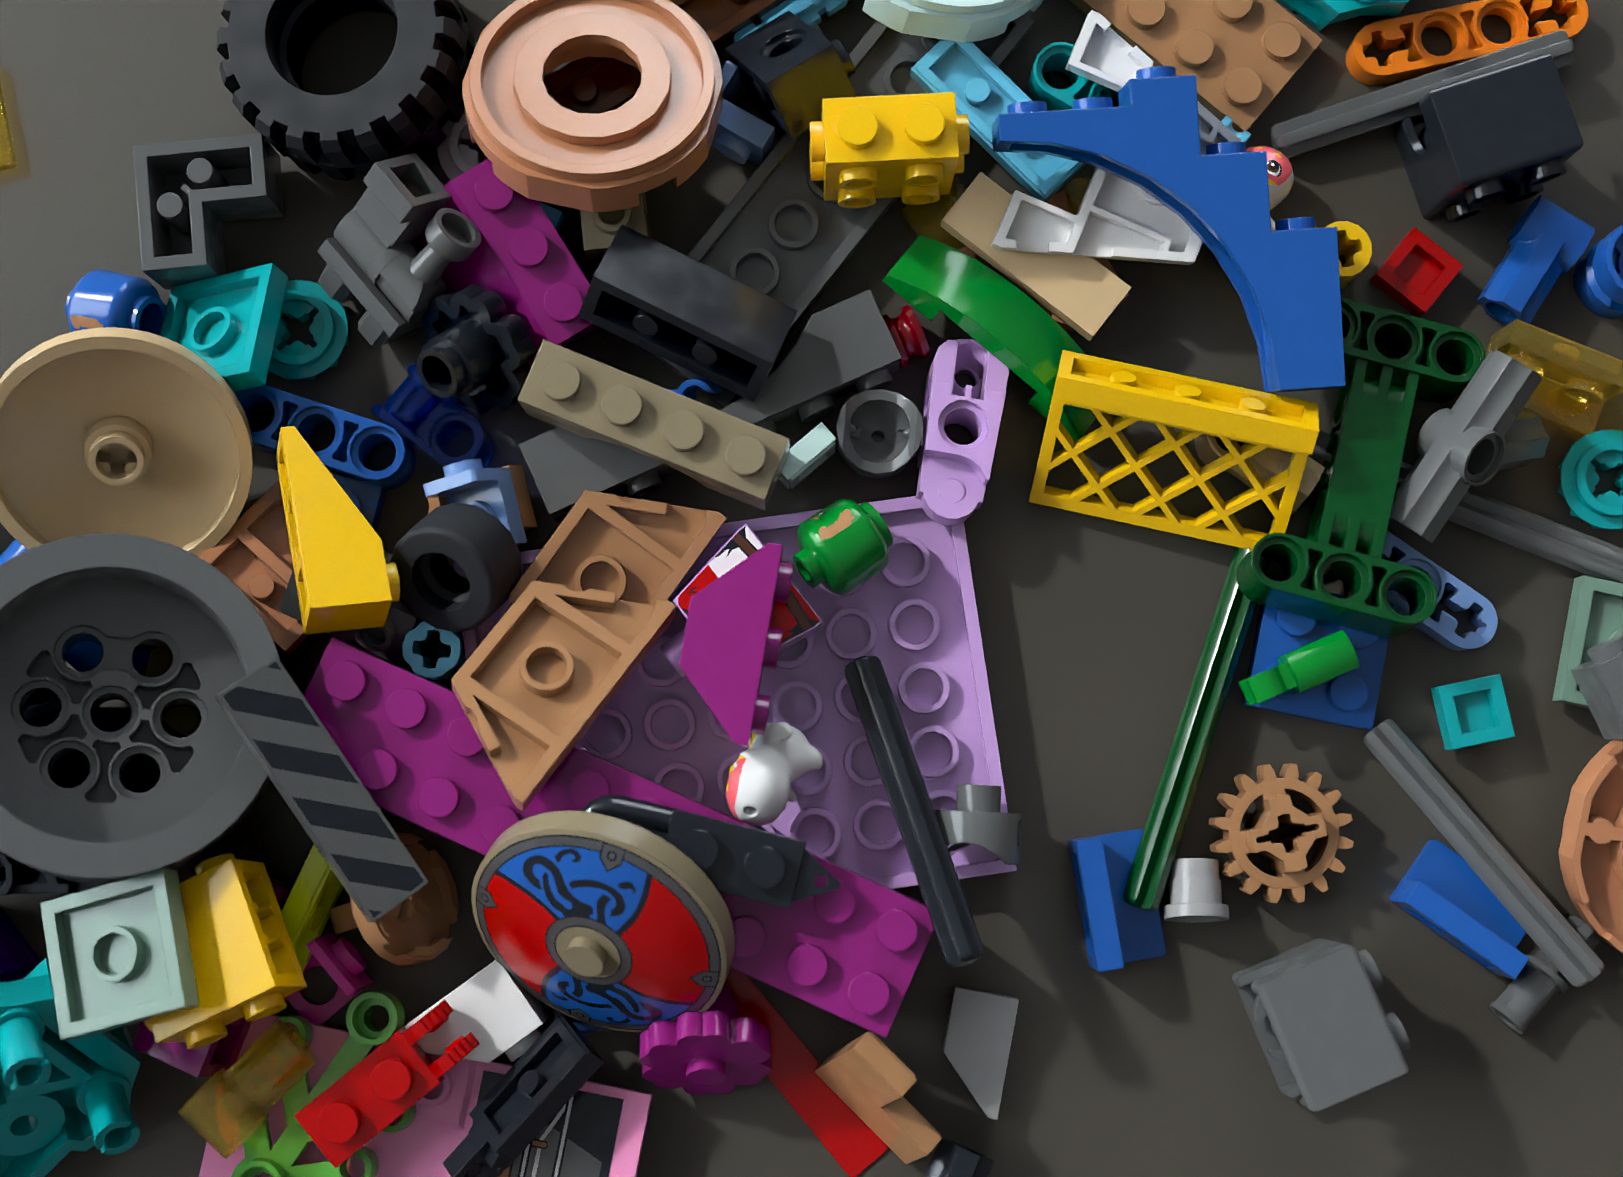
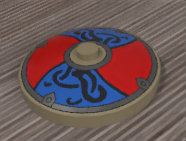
[471,811,736,1032]

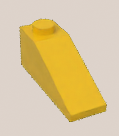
[276,426,400,635]

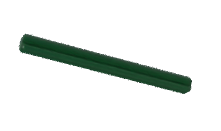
[1123,547,1271,911]

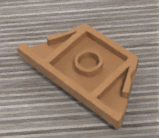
[509,490,727,605]
[451,580,676,812]

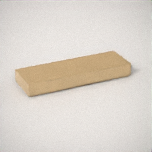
[940,172,1132,341]

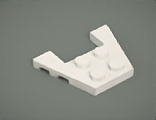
[991,10,1243,265]

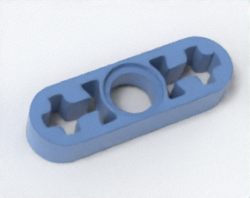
[1381,531,1498,651]

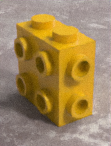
[809,92,970,208]
[144,854,307,1049]

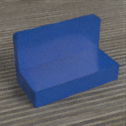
[1068,829,1166,972]
[1388,840,1529,980]

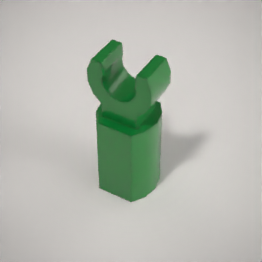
[1238,630,1360,706]

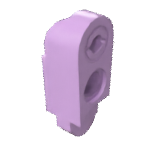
[916,339,1009,525]

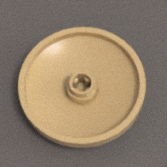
[0,327,253,557]

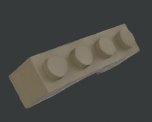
[518,339,790,511]

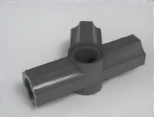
[1390,350,1550,543]

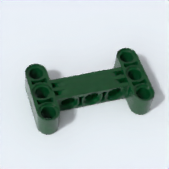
[1236,297,1485,638]

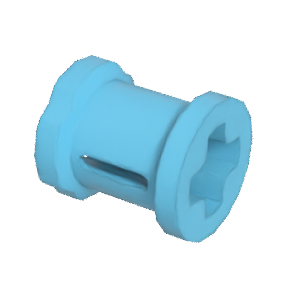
[402,621,466,680]

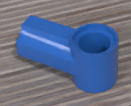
[1476,195,1595,330]

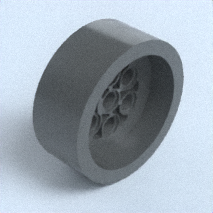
[0,533,280,884]

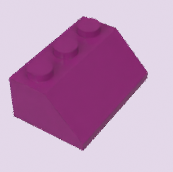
[414,159,601,367]

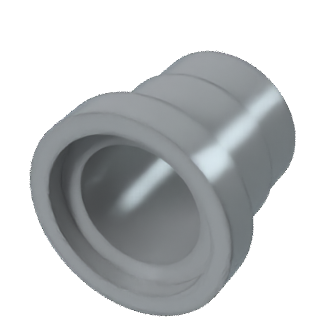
[1163,858,1229,923]

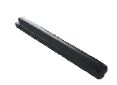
[844,656,984,967]

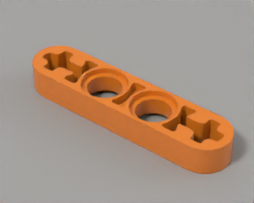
[1346,0,1589,86]

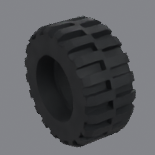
[216,0,475,181]

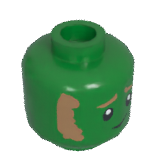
[793,499,893,595]

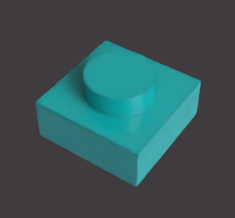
[1430,674,1515,750]

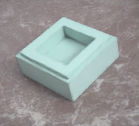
[779,422,836,489]

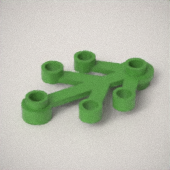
[230,991,417,1177]

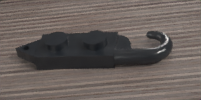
[580,795,840,909]

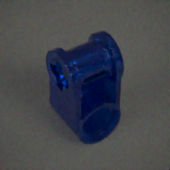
[370,362,495,468]

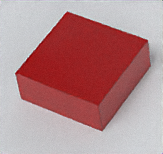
[1370,227,1464,318]

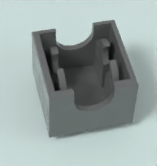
[1232,938,1410,1112]

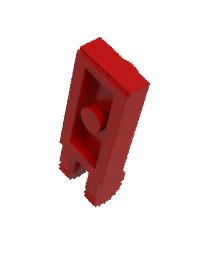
[294,999,480,1168]

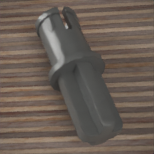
[1488,915,1600,1034]

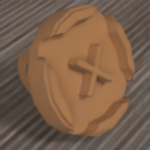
[328,833,459,965]

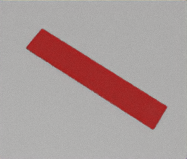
[724,968,888,1177]

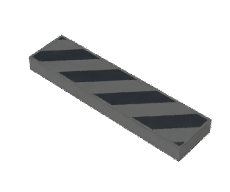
[214,657,429,923]

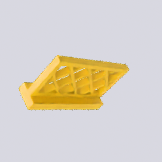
[1029,350,1319,549]

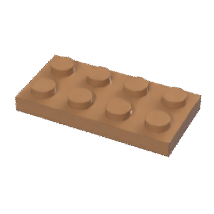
[1069,0,1323,132]

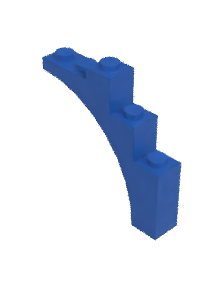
[991,66,1346,393]

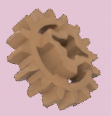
[1208,763,1354,903]

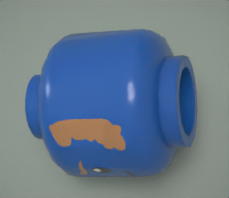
[65,269,166,336]

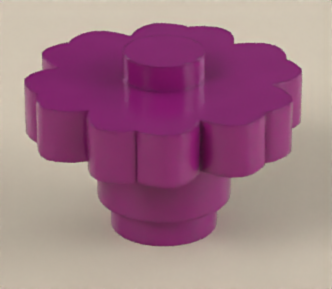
[639,985,772,1095]

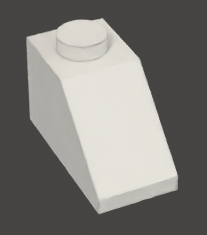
[404,960,550,1063]

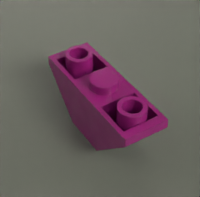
[679,542,794,748]

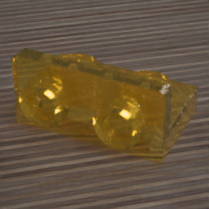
[1485,319,1623,437]

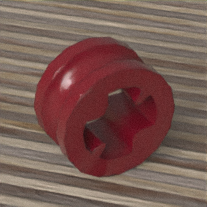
[882,305,931,369]

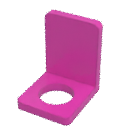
[286,933,373,1025]

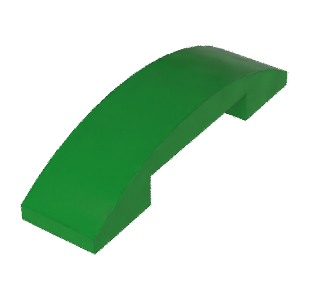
[882,235,1096,441]

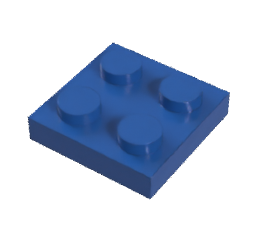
[1242,592,1394,731]

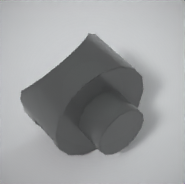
[836,389,923,478]
[934,784,1022,865]

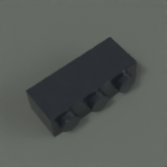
[578,224,797,402]

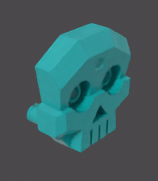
[0,958,141,1177]

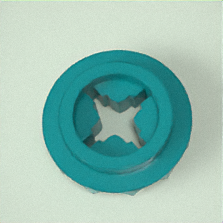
[269,280,350,381]
[1557,430,1623,530]

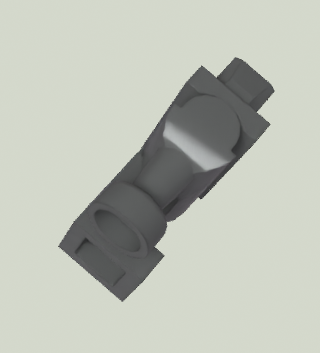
[317,153,481,348]

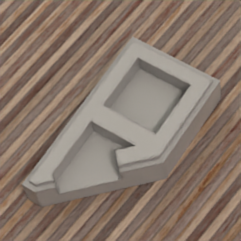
[942,986,1019,1120]

